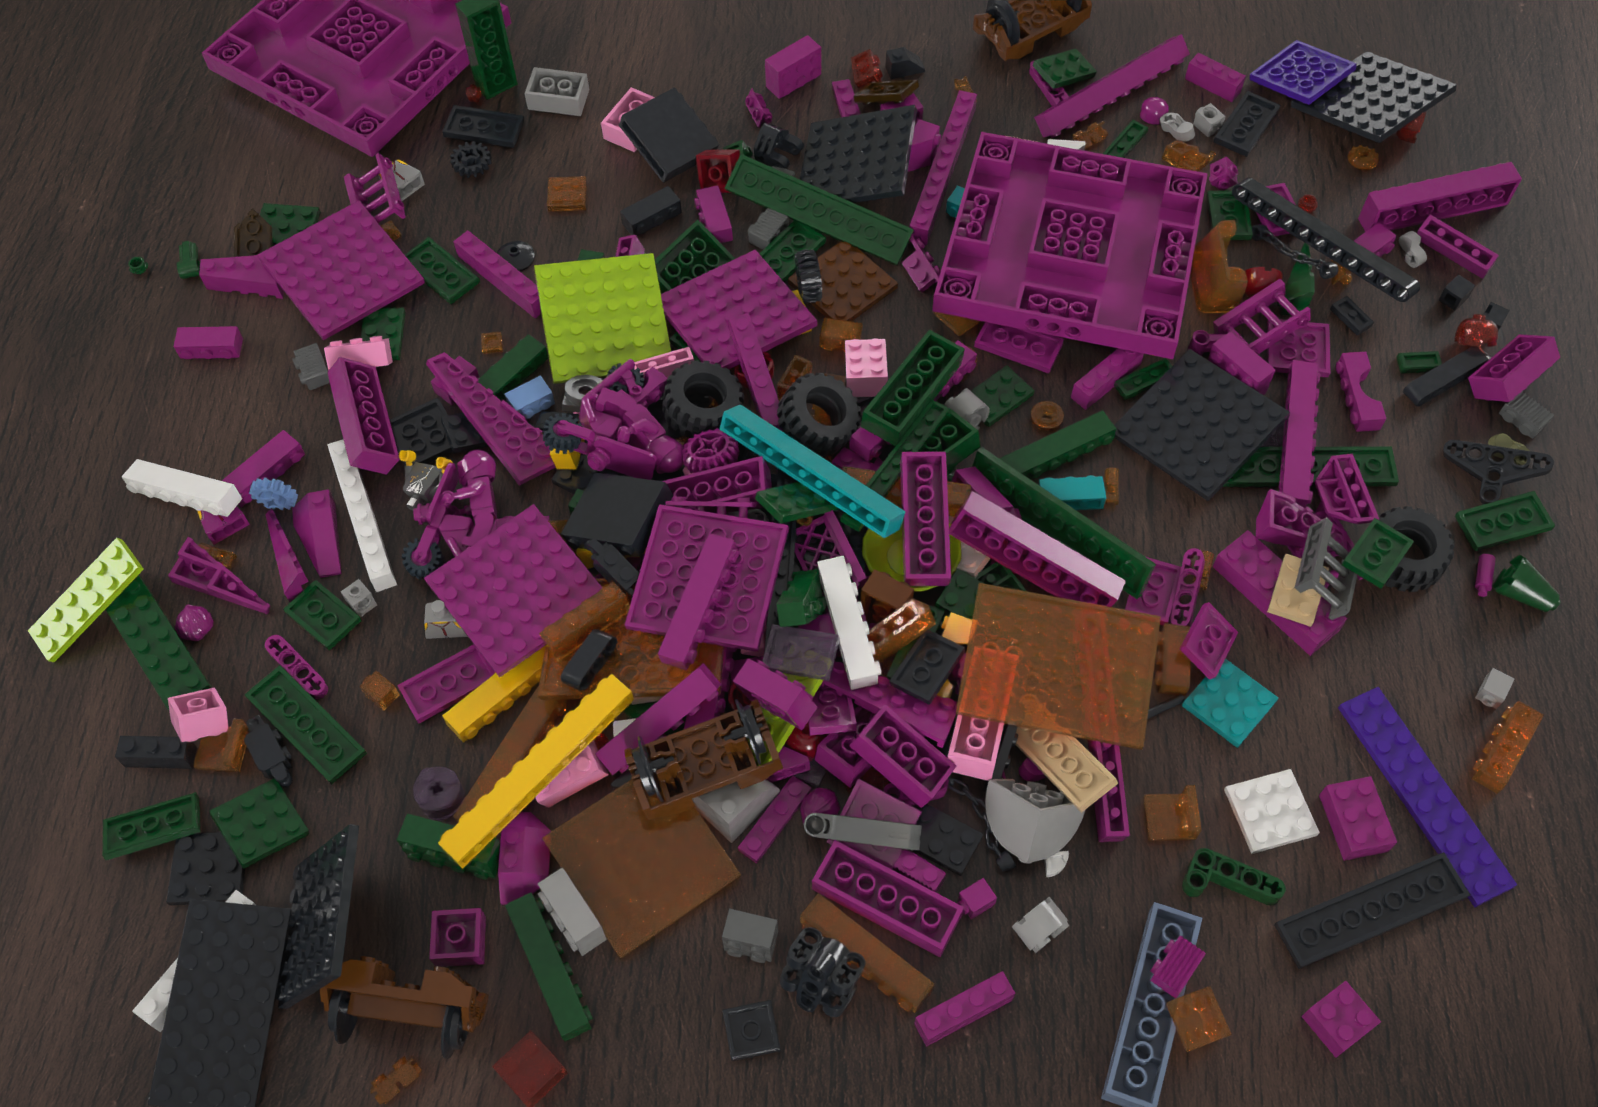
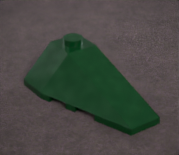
[1277,243,1315,315]

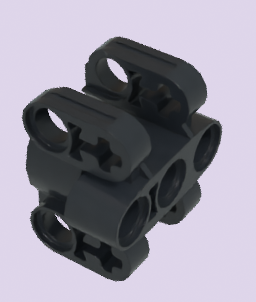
[780,927,866,1017]

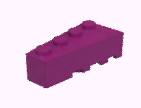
[199,255,284,299]

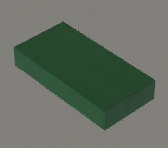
[1396,351,1442,374]

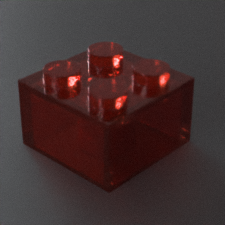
[492,1030,568,1107]

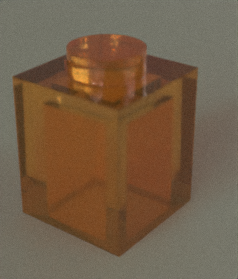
[360,671,400,711]

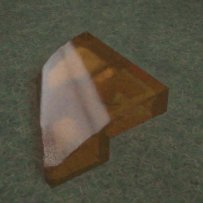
[1162,140,1216,172]

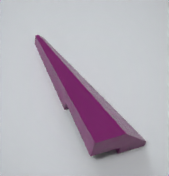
[266,509,309,602]
[168,537,271,614]

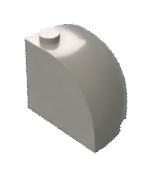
[693,779,780,843]
[985,779,1086,864]

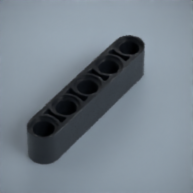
[1403,344,1492,407]

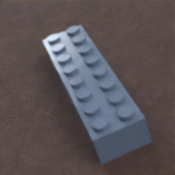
[1101,902,1202,1107]

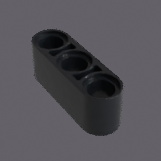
[561,629,617,692]

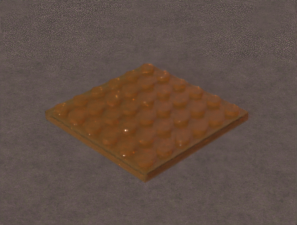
[542,778,741,959]

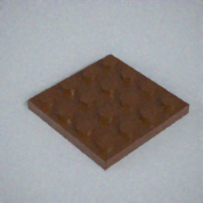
[788,241,898,330]

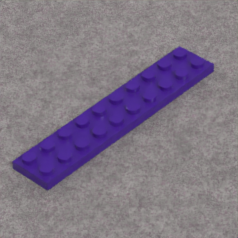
[1338,687,1517,907]

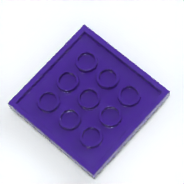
[1250,40,1357,105]

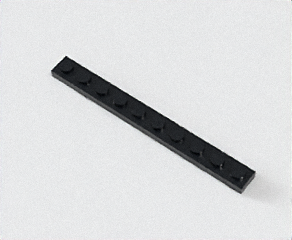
[764,468,798,656]

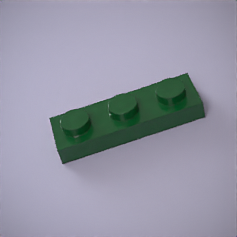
[1114,358,1172,400]

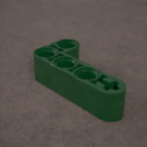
[1182,848,1286,905]

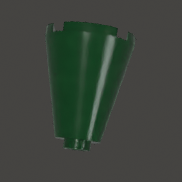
[1493,555,1561,612]

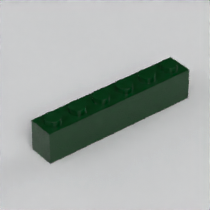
[999,410,1116,479]
[505,892,593,1042]

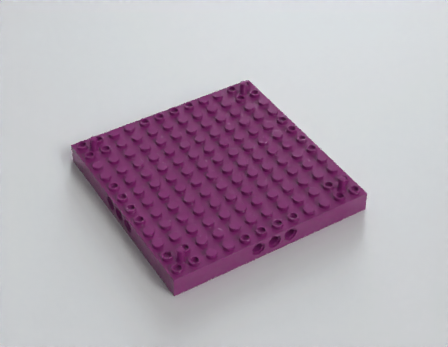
[202,0,511,157]
[932,132,1208,359]

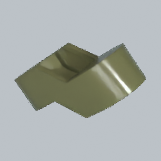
[1488,433,1529,465]

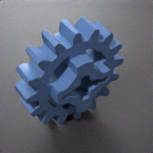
[249,478,298,510]

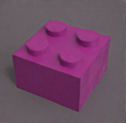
[429,908,486,967]
[1301,981,1381,1058]

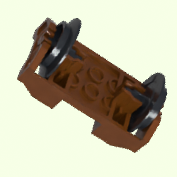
[973,0,1092,61]
[624,699,783,820]

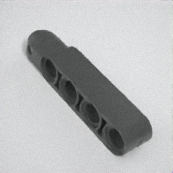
[804,813,922,850]

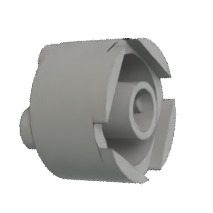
[944,388,990,430]
[1012,897,1070,953]

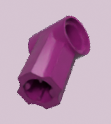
[1188,330,1226,356]

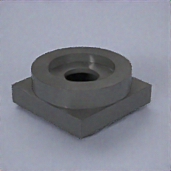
[562,375,603,412]

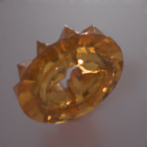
[1348,145,1379,170]
[1031,401,1064,431]

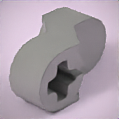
[1160,113,1195,141]
[1399,231,1427,268]

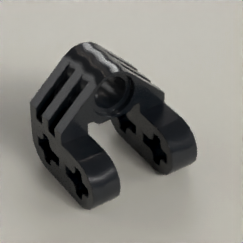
[754,123,804,169]

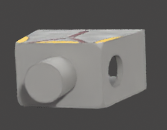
[378,160,425,201]
[424,600,468,639]

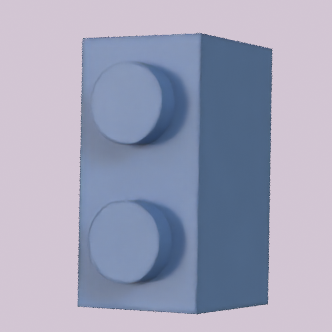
[505,375,555,419]

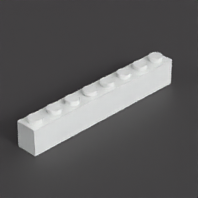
[327,439,397,592]

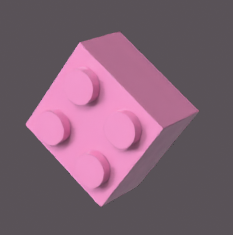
[168,687,229,742]

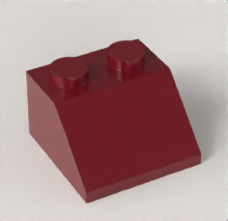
[696,149,740,193]

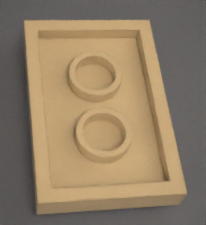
[1267,554,1329,627]

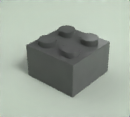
[722,909,778,963]

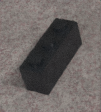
[620,186,682,237]
[115,736,197,769]

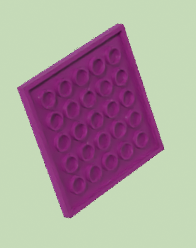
[258,201,425,341]
[661,250,817,369]
[424,504,610,678]
[625,504,789,652]

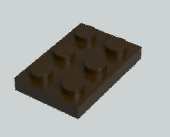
[853,80,919,105]

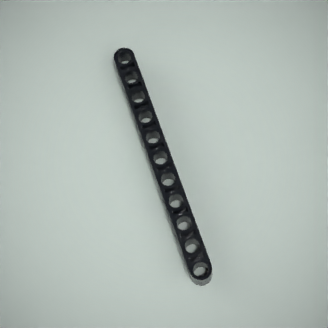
[1232,178,1420,302]

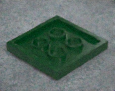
[260,203,321,247]
[210,779,309,869]

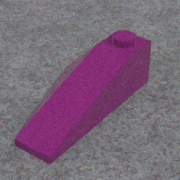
[292,489,342,578]
[1256,489,1347,551]

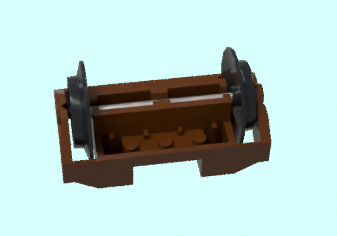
[320,956,489,1059]

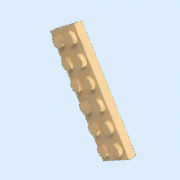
[1003,694,1118,813]

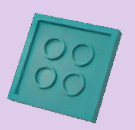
[1182,659,1279,748]

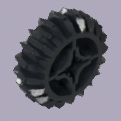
[795,249,823,303]

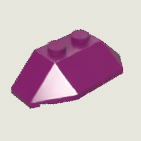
[1315,454,1379,524]
[498,812,552,905]

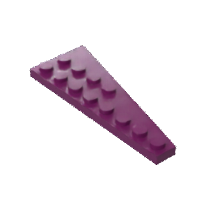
[426,352,556,485]
[781,647,961,748]

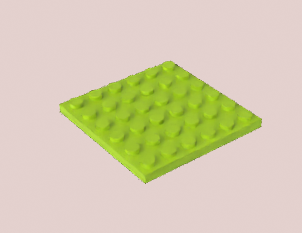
[534,253,671,384]

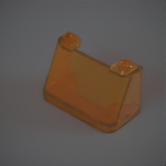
[1190,220,1248,313]

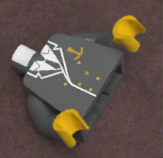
[399,450,453,511]

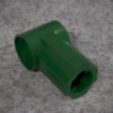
[177,241,200,279]

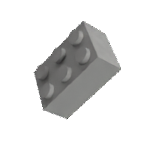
[525,67,589,116]
[538,867,607,956]

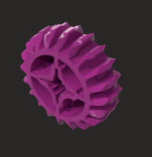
[682,428,740,473]

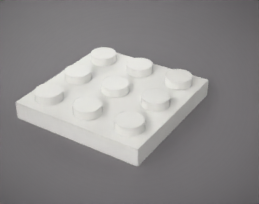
[1224,769,1320,854]

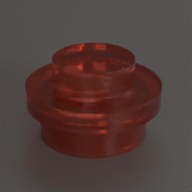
[466,84,481,103]
[1298,195,1318,213]

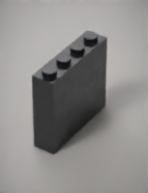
[619,87,719,183]
[561,473,674,558]

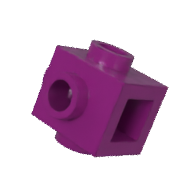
[1209,157,1238,191]

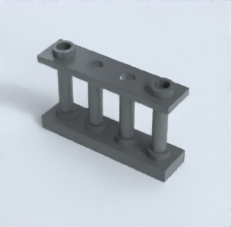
[1294,518,1357,620]

